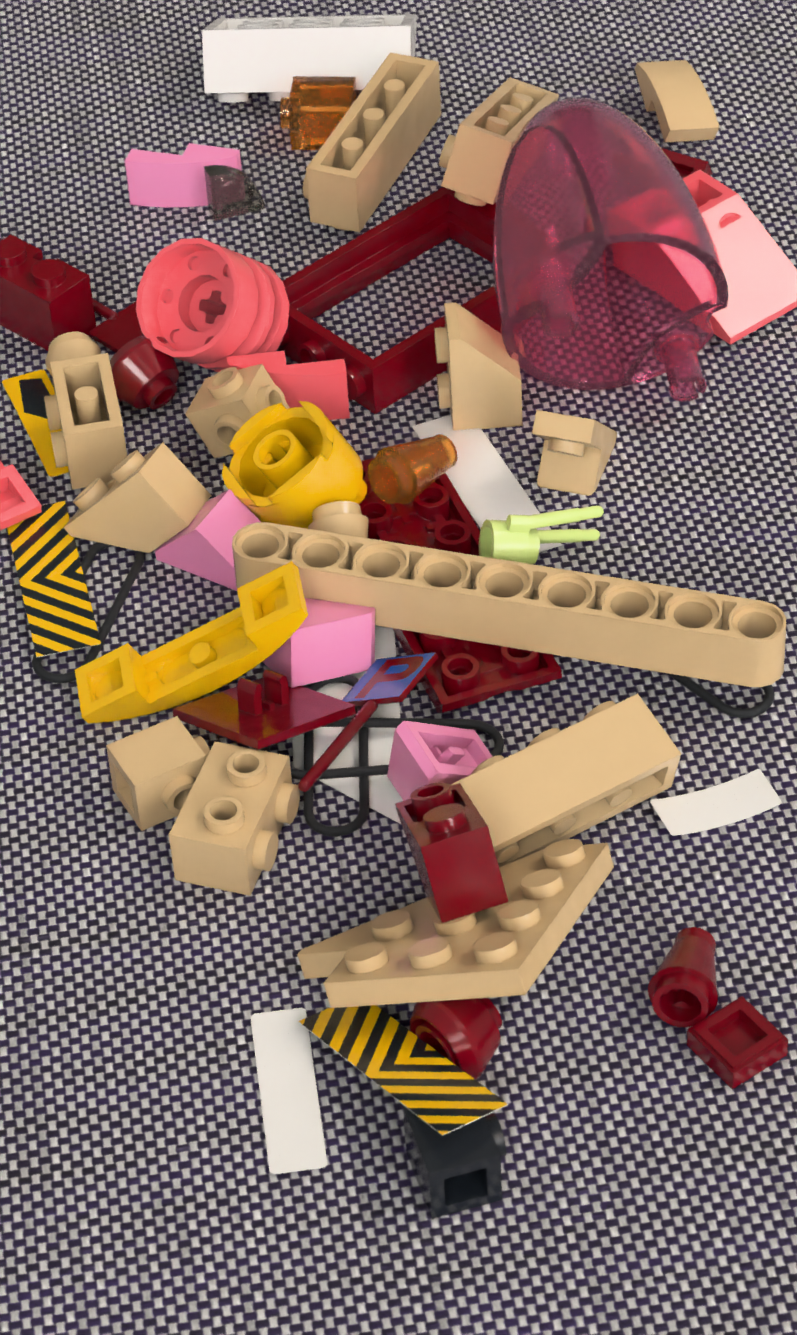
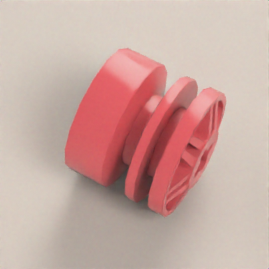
[136,238,290,372]

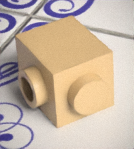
[106,716,210,831]

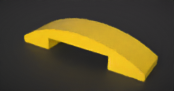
[75,561,308,724]

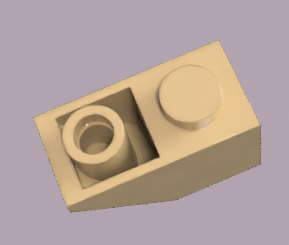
[434,302,523,430]
[64,442,212,553]

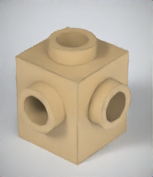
[185,364,290,459]

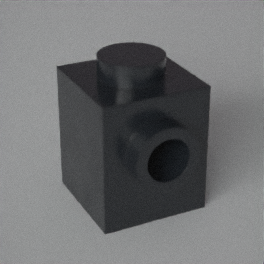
[403,1106,506,1219]

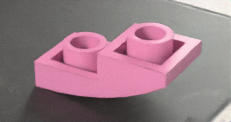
[125,143,244,208]

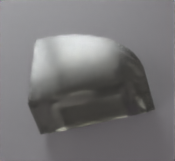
[204,165,265,221]

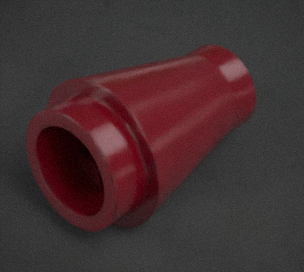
[648,927,718,1027]

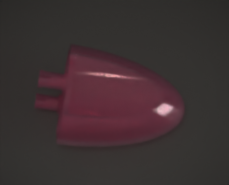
[492,97,729,401]

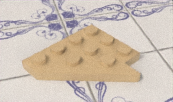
[297,839,614,1008]

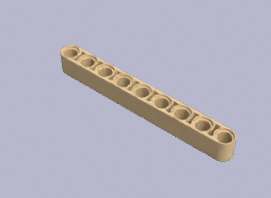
[232,522,786,687]

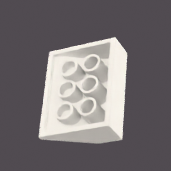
[202,14,417,102]

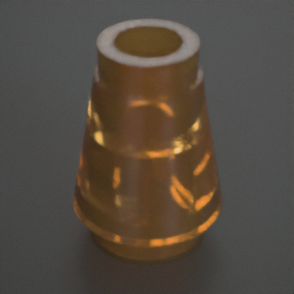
[368,434,457,504]

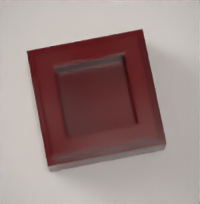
[687,996,788,1090]

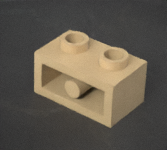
[44,353,127,490]
[169,741,300,896]

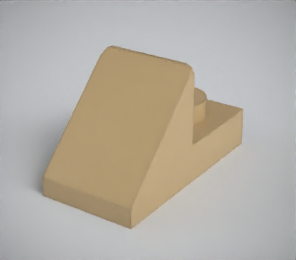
[532,410,618,496]

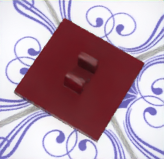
[173,669,356,750]

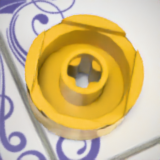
[222,401,367,529]

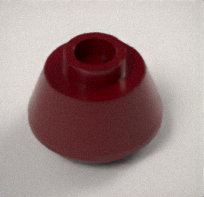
[110,335,179,409]
[410,998,502,1080]

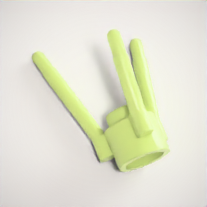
[479,505,604,564]

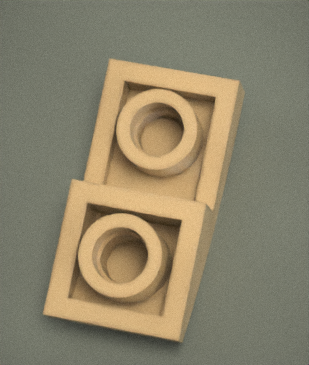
[635,60,720,143]

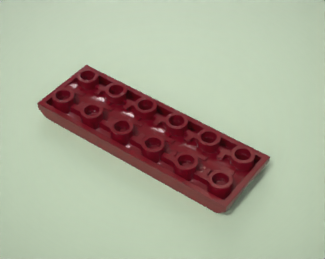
[359,443,562,714]

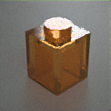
[280,76,357,150]

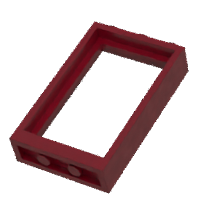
[277,187,572,414]

